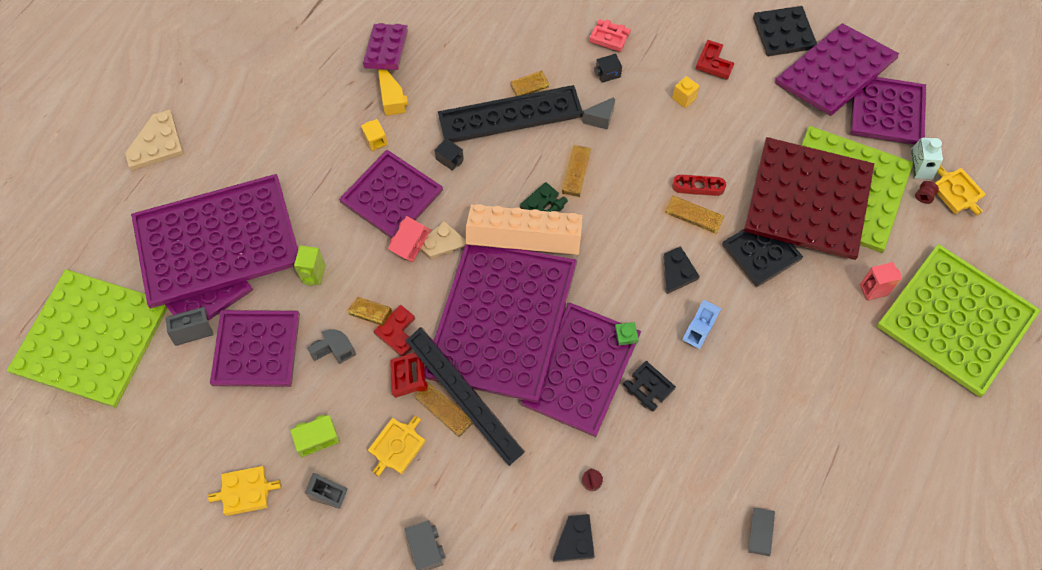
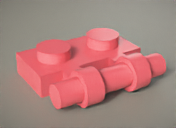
[589,19,631,52]

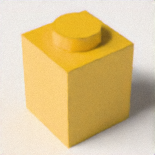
[672,76,700,108]
[361,119,388,151]

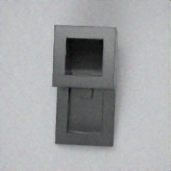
[307,329,356,364]

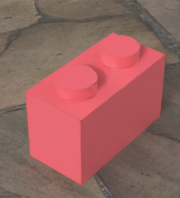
[388,216,431,263]
[860,262,901,301]

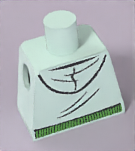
[911,138,943,180]

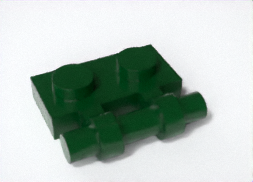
[520,182,568,212]

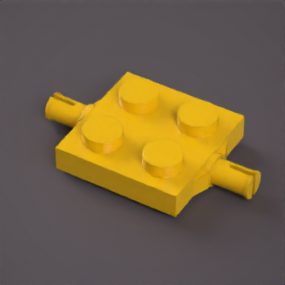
[935,165,986,216]
[368,415,426,477]
[208,466,281,516]

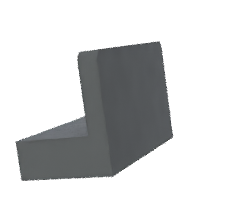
[166,307,213,346]

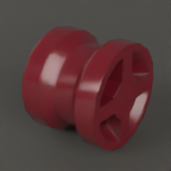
[915,181,939,204]

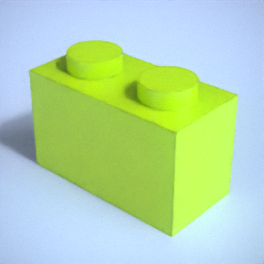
[294,245,326,286]
[290,415,340,458]

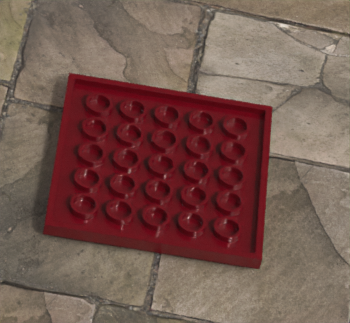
[744,137,875,260]

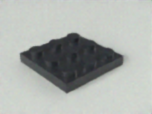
[753,6,817,56]
[722,229,803,287]

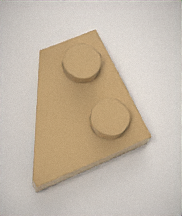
[420,221,466,259]

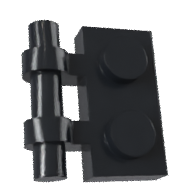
[623,361,676,412]

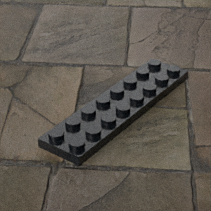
[438,85,583,142]

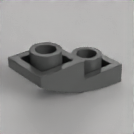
[748,508,775,556]

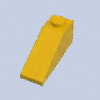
[378,69,408,116]

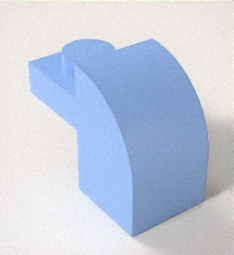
[682,300,721,349]

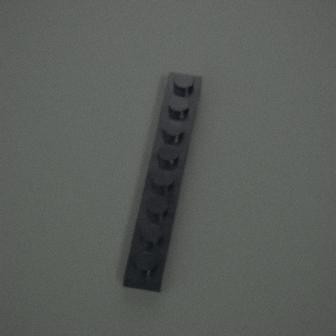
[405,327,525,466]

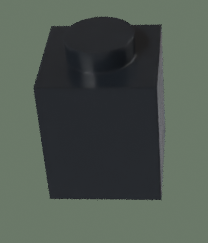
[594,53,622,83]
[434,138,464,171]

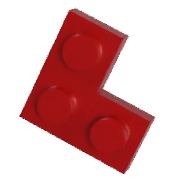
[695,39,734,80]
[374,305,415,356]

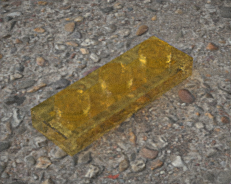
[562,145,591,197]
[665,195,724,234]
[415,383,473,438]

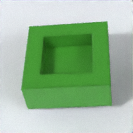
[615,322,639,346]

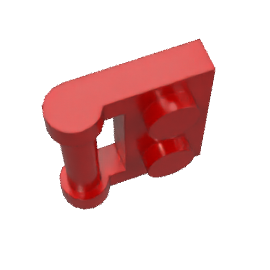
[390,352,428,398]

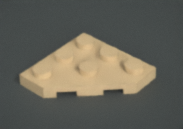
[125,109,184,171]

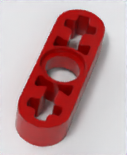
[672,174,726,196]

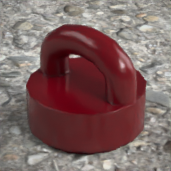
[582,468,603,491]

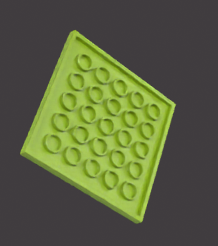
[802,126,913,253]
[876,244,1041,397]
[6,269,168,408]

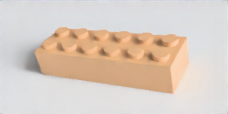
[466,204,583,255]

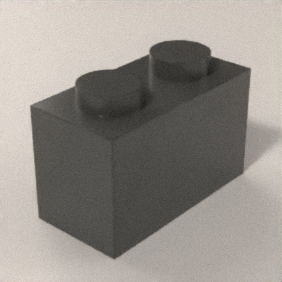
[404,520,446,570]

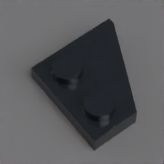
[663,246,700,294]
[553,514,595,563]

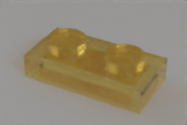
[510,70,549,96]
[348,297,392,326]

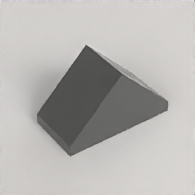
[582,97,615,130]
[305,473,348,509]

